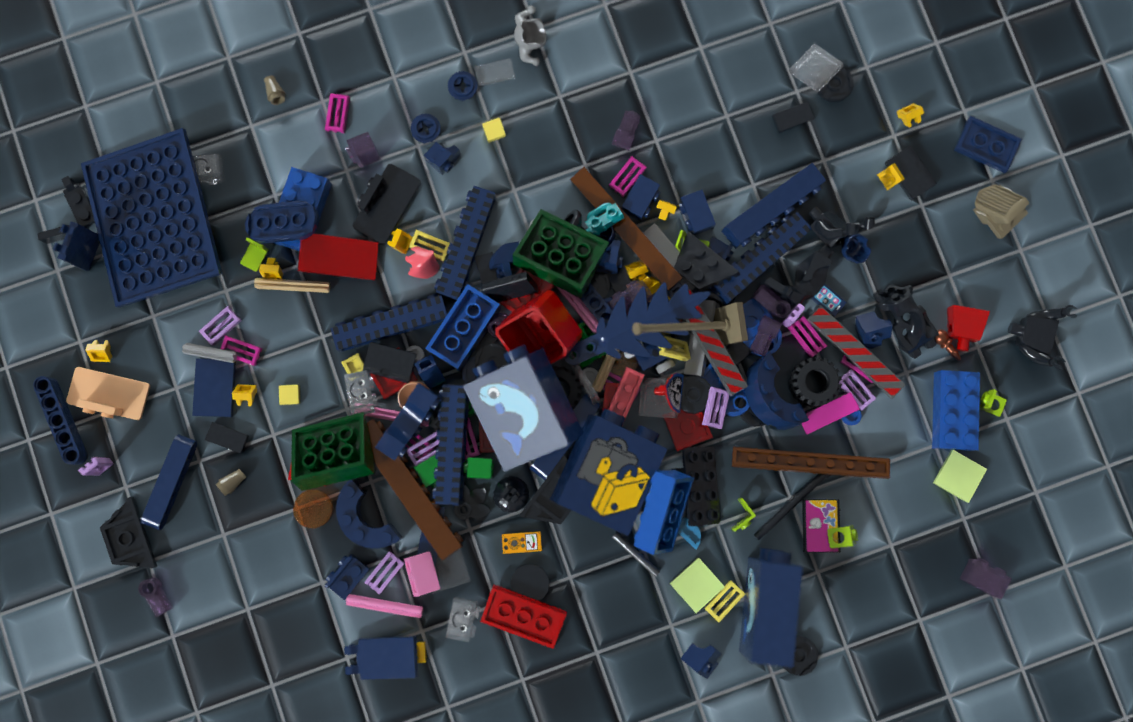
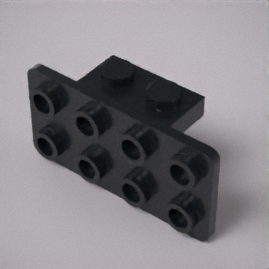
[353,164,421,244]
[671,446,721,526]

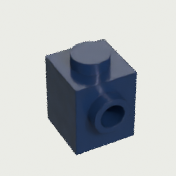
[414,355,446,389]

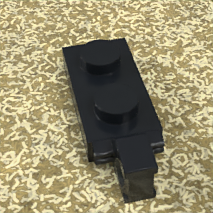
[61,176,95,227]

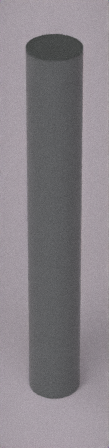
[612,532,660,577]

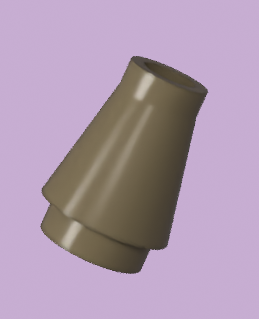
[264,76,286,105]
[216,469,246,496]

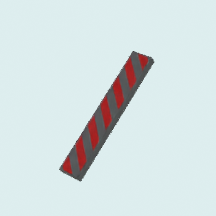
[672,287,748,397]
[807,305,906,399]

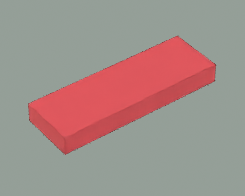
[608,367,645,426]

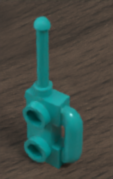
[585,203,624,235]

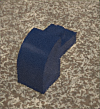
[489,241,519,279]

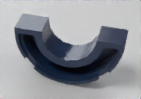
[745,352,809,430]
[375,383,441,461]
[336,479,403,548]

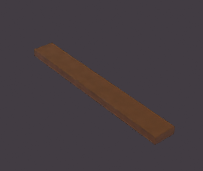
[570,167,683,291]
[732,447,890,479]

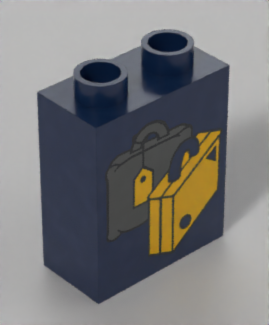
[550,408,667,536]

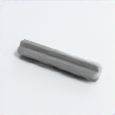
[182,343,237,363]

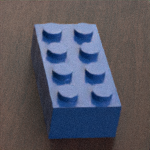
[274,167,332,251]
[425,284,502,372]
[932,370,980,451]
[634,470,694,555]

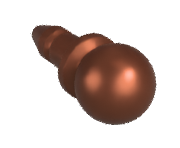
[935,330,961,360]

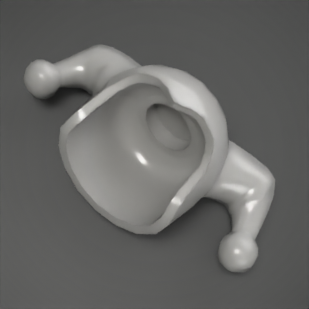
[514,6,546,66]

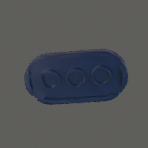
[245,201,319,243]

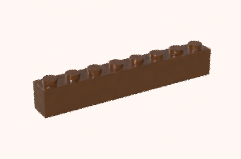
[367,419,464,561]

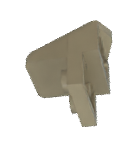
[973,184,1029,239]

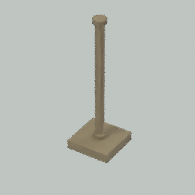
[633,302,748,346]

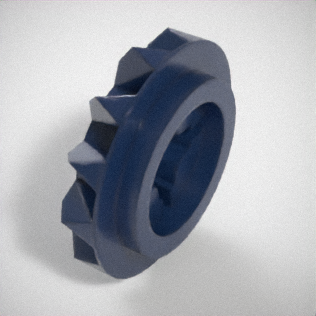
[448,71,478,101]
[410,114,441,144]

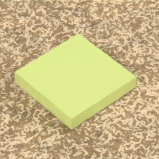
[933,450,987,503]
[670,557,725,613]

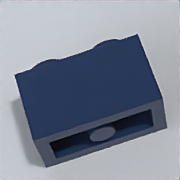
[621,174,661,222]
[678,190,716,236]

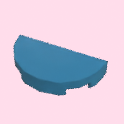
[678,517,701,550]

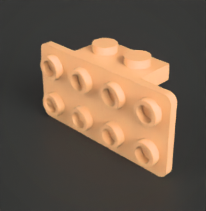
[66,367,150,420]

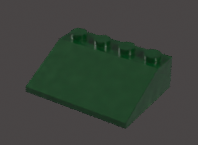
[513,209,609,298]
[291,412,374,491]

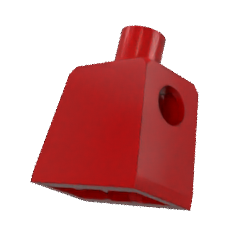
[947,305,990,352]

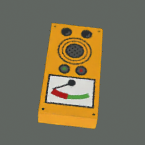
[502,531,542,554]

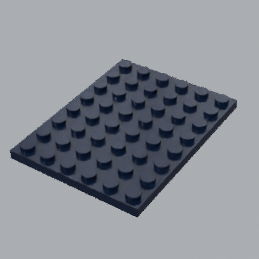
[81,128,223,308]

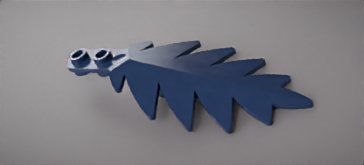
[564,282,711,365]

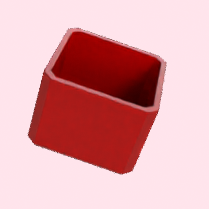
[495,290,582,364]

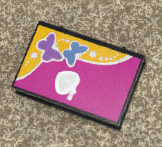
[802,499,842,553]

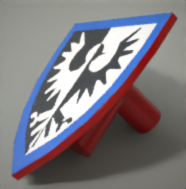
[654,373,684,413]

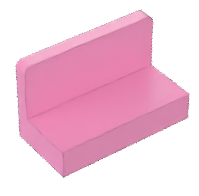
[404,552,440,597]

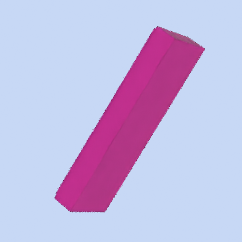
[801,392,860,435]

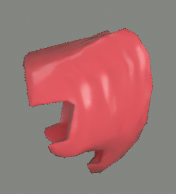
[405,246,440,279]

